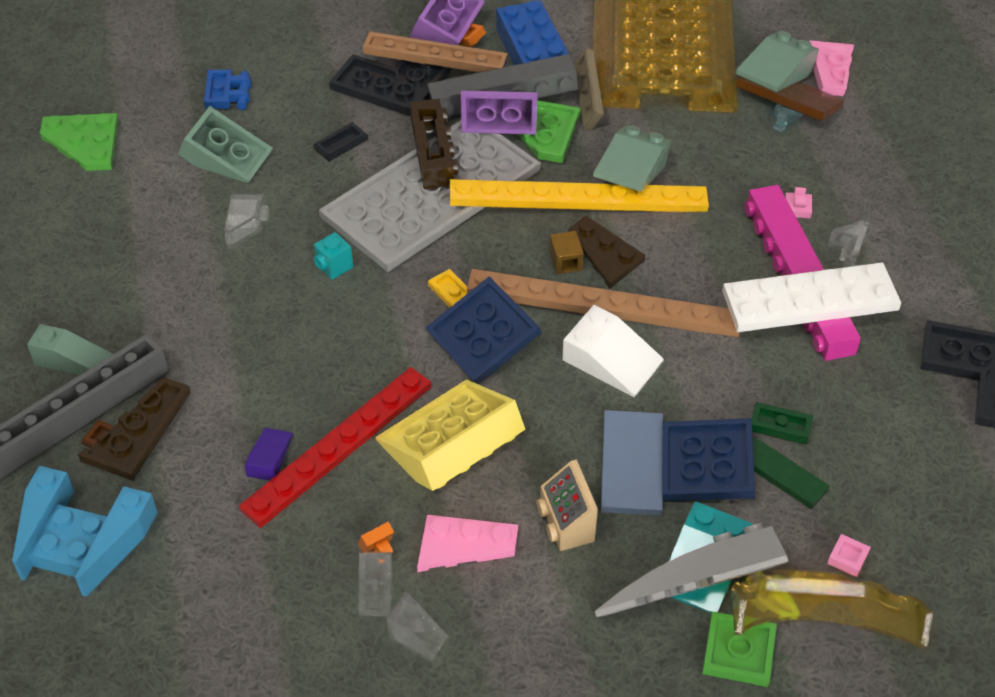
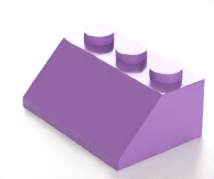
[410,0,485,45]
[461,91,537,134]

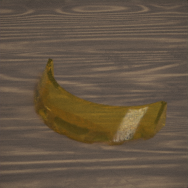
[731,570,933,648]

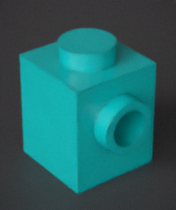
[313,232,353,280]

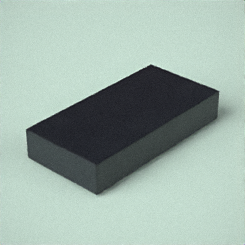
[313,122,368,162]

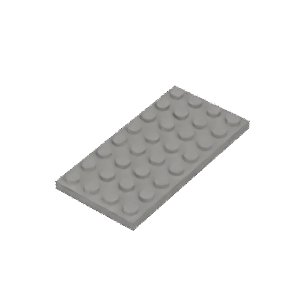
[319,121,541,272]

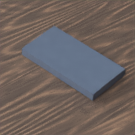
[601,410,663,516]

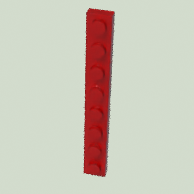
[239,367,432,528]

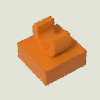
[358,522,394,561]

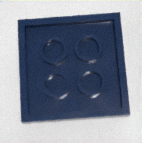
[425,276,542,384]
[662,418,755,501]

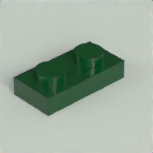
[752,402,814,445]

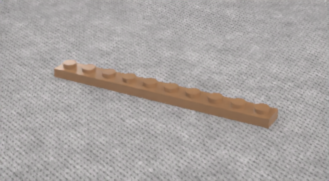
[467,269,740,337]

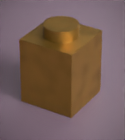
[549,231,584,274]

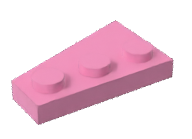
[809,40,854,96]
[417,515,518,572]

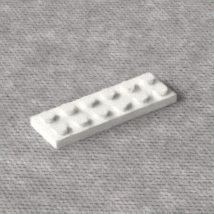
[722,262,901,332]

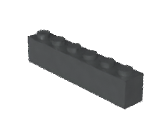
[428,54,578,117]

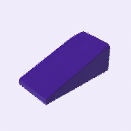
[245,428,293,481]

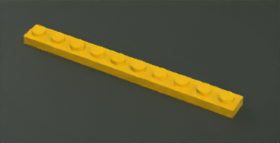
[450,179,709,212]

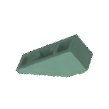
[27,324,113,375]

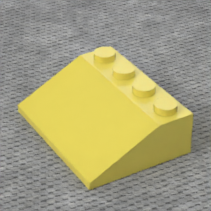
[375,379,525,491]

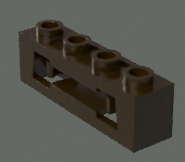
[410,99,458,189]

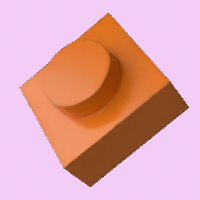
[459,24,486,47]

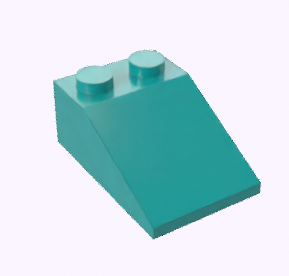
[669,501,754,614]

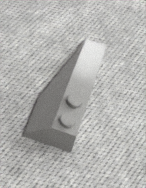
[594,523,788,618]

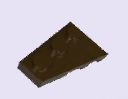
[568,216,645,289]

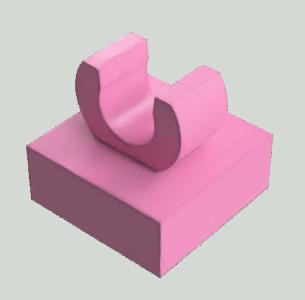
[785,187,812,218]
[827,534,871,577]

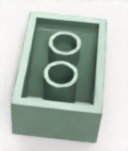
[736,31,819,92]
[177,106,273,183]
[593,125,671,192]

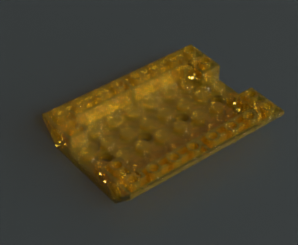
[593,0,738,112]

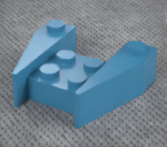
[12,466,158,597]

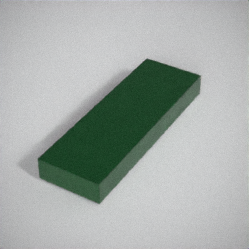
[753,437,830,509]

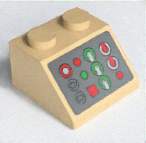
[537,460,598,551]

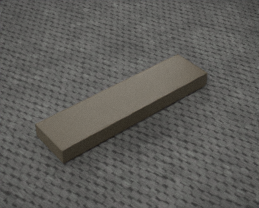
[574,48,604,130]

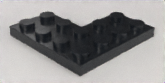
[329,54,453,116]
[920,320,995,428]

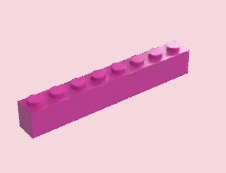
[744,185,861,361]

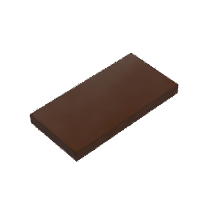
[736,76,844,121]

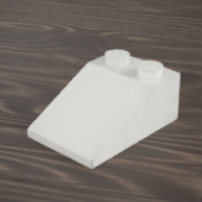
[562,305,664,398]

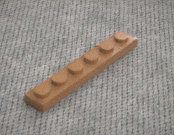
[363,32,508,72]

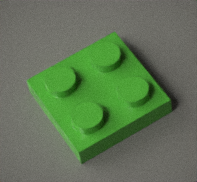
[702,611,777,687]

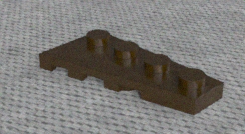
[78,377,190,481]

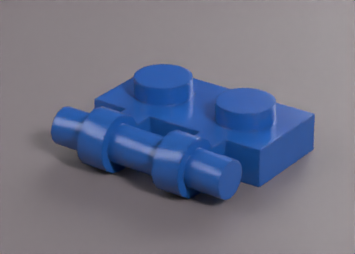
[204,69,251,110]

